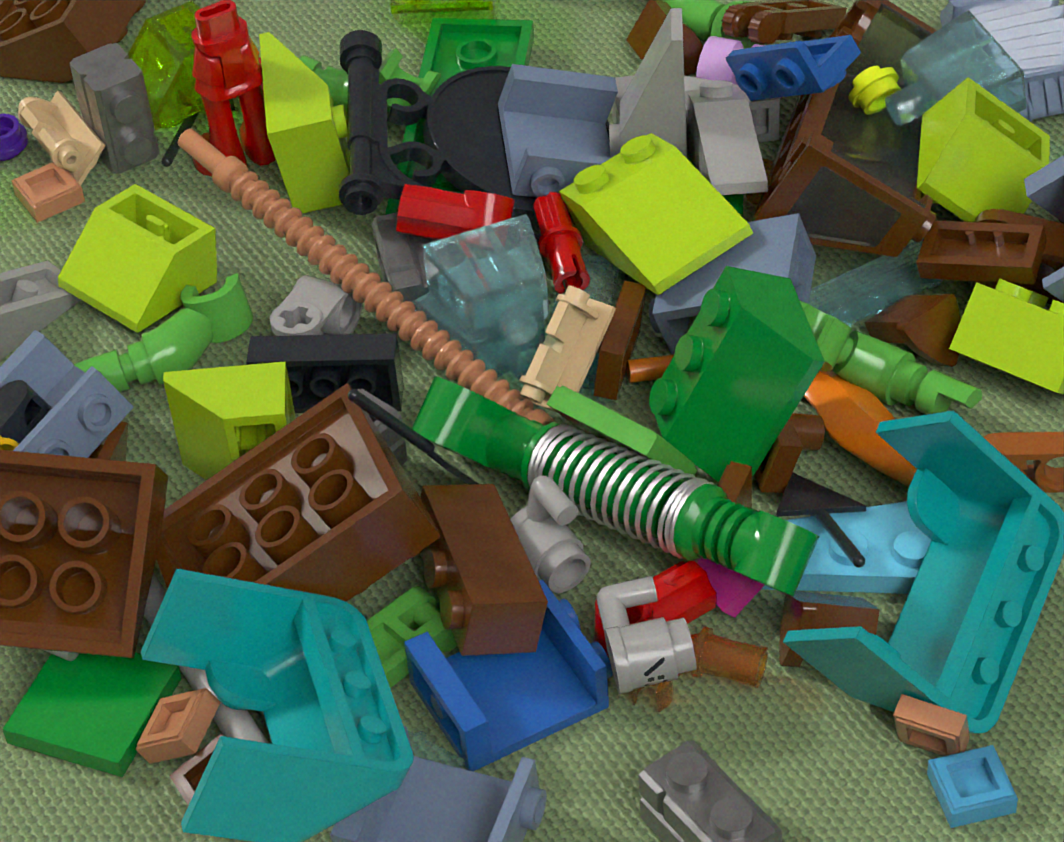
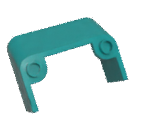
[783,411,1064,734]
[141,568,414,842]

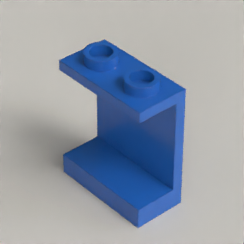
[404,579,613,771]

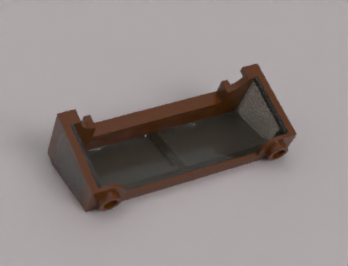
[752,0,973,257]

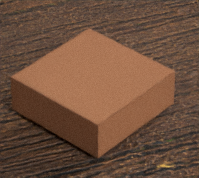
[11,162,85,223]
[135,688,221,764]
[893,694,970,756]

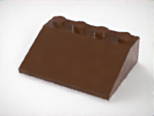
[0,0,146,83]
[156,383,441,602]
[0,450,168,659]

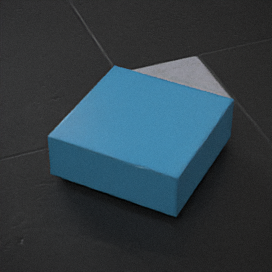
[927,745,1018,828]

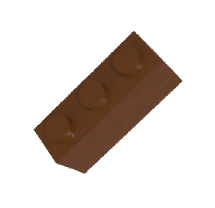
[420,484,548,656]

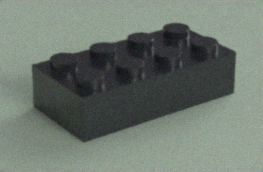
[246,333,404,413]

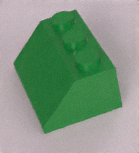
[649,266,825,482]

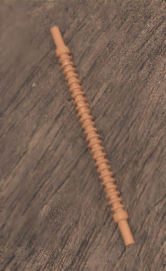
[178,128,555,426]

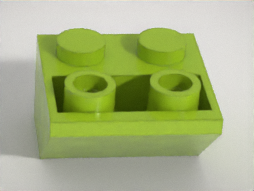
[917,77,1050,222]
[58,184,217,333]
[949,278,1064,395]
[163,362,296,480]

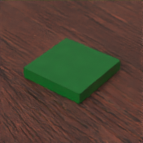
[2,652,182,777]

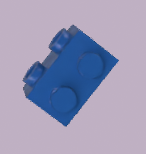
[726,35,861,101]

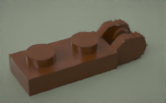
[721,0,847,45]

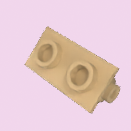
[18,91,106,186]
[519,285,616,412]

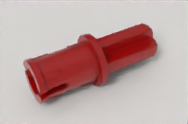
[533,192,590,294]

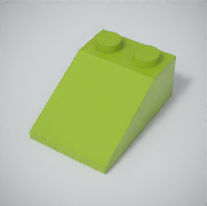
[259,32,350,214]
[559,133,753,295]

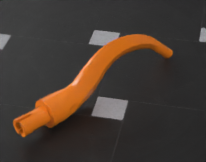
[627,354,917,487]

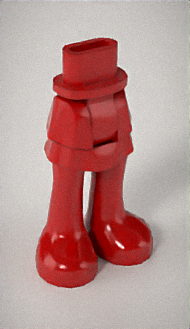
[191,0,276,177]

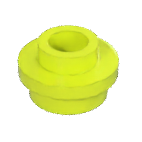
[848,66,901,115]

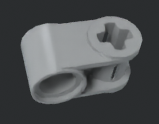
[270,275,362,336]

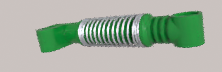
[412,376,820,597]

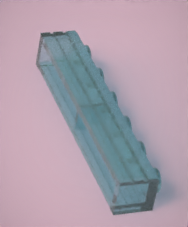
[809,238,946,326]

